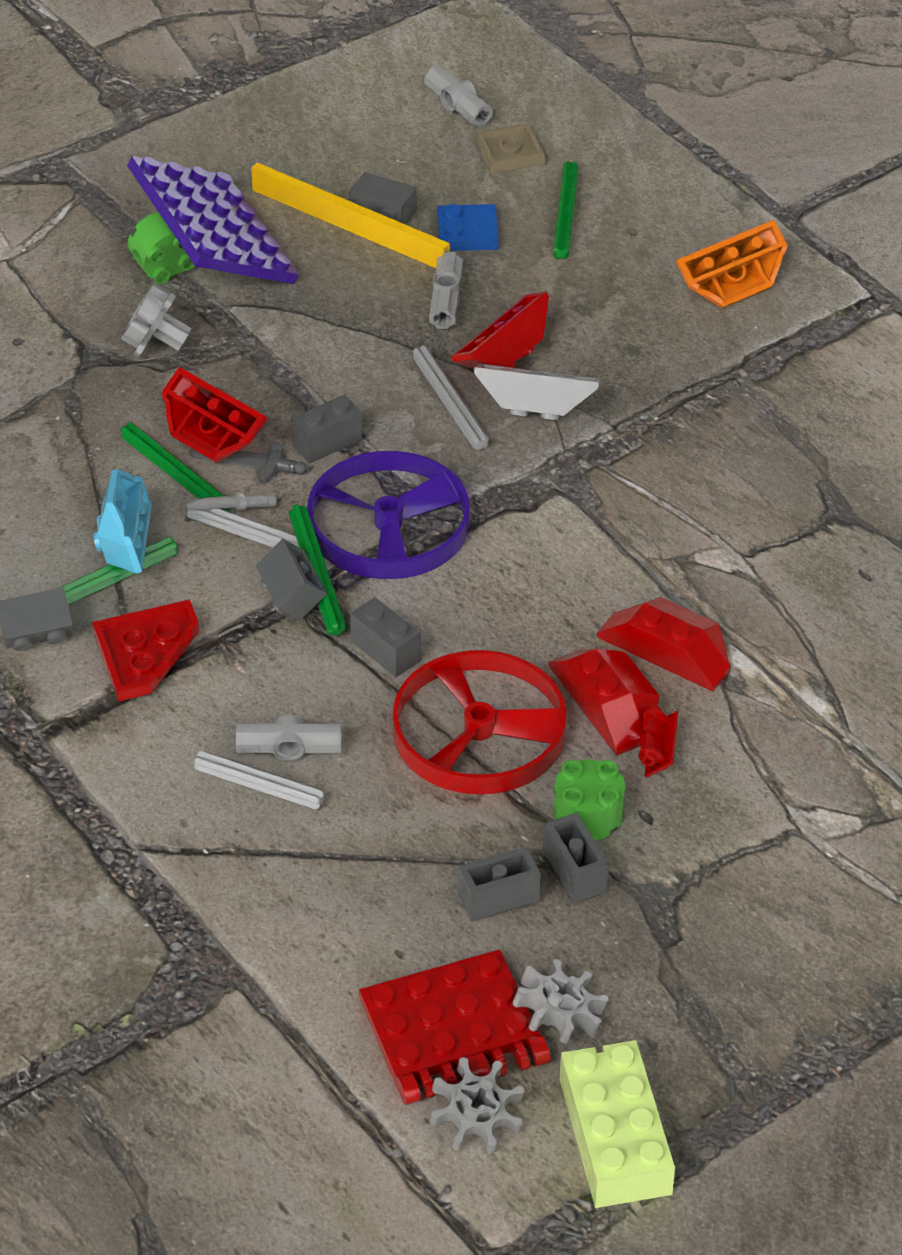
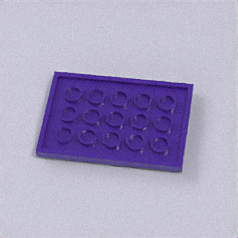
[127,156,299,284]

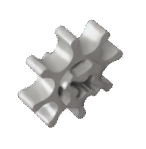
[513,959,608,1044]
[430,1058,524,1154]

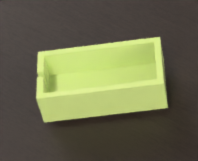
[560,1040,675,1208]

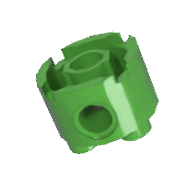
[128,212,195,284]
[553,759,626,840]

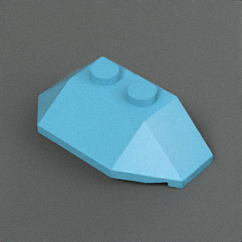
[94,469,152,573]

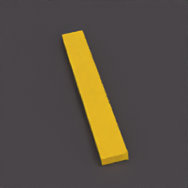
[251,162,450,268]

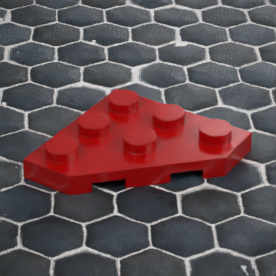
[92,599,200,702]

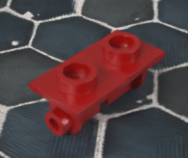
[638,705,679,778]

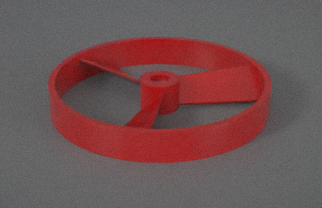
[393,650,566,795]

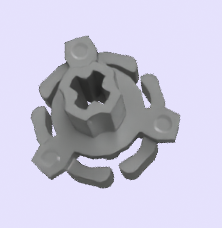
[121,282,192,357]

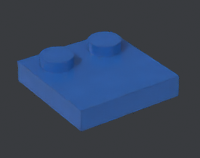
[437,204,499,251]

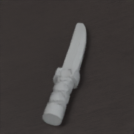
[187,493,276,511]

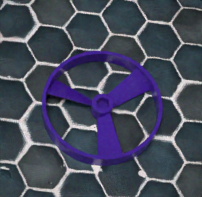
[307,451,470,579]

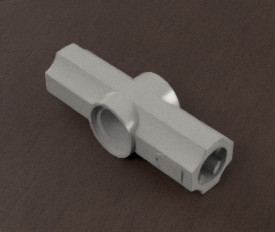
[424,64,493,128]
[429,252,463,329]
[236,715,342,761]

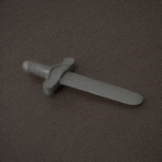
[189,442,307,484]

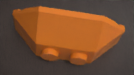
[675,220,788,308]

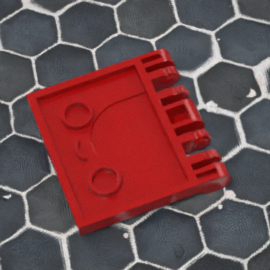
[359,949,551,1105]

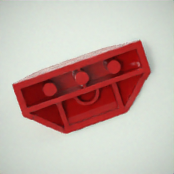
[451,292,549,369]
[162,367,268,463]
[597,597,730,692]
[548,649,660,756]

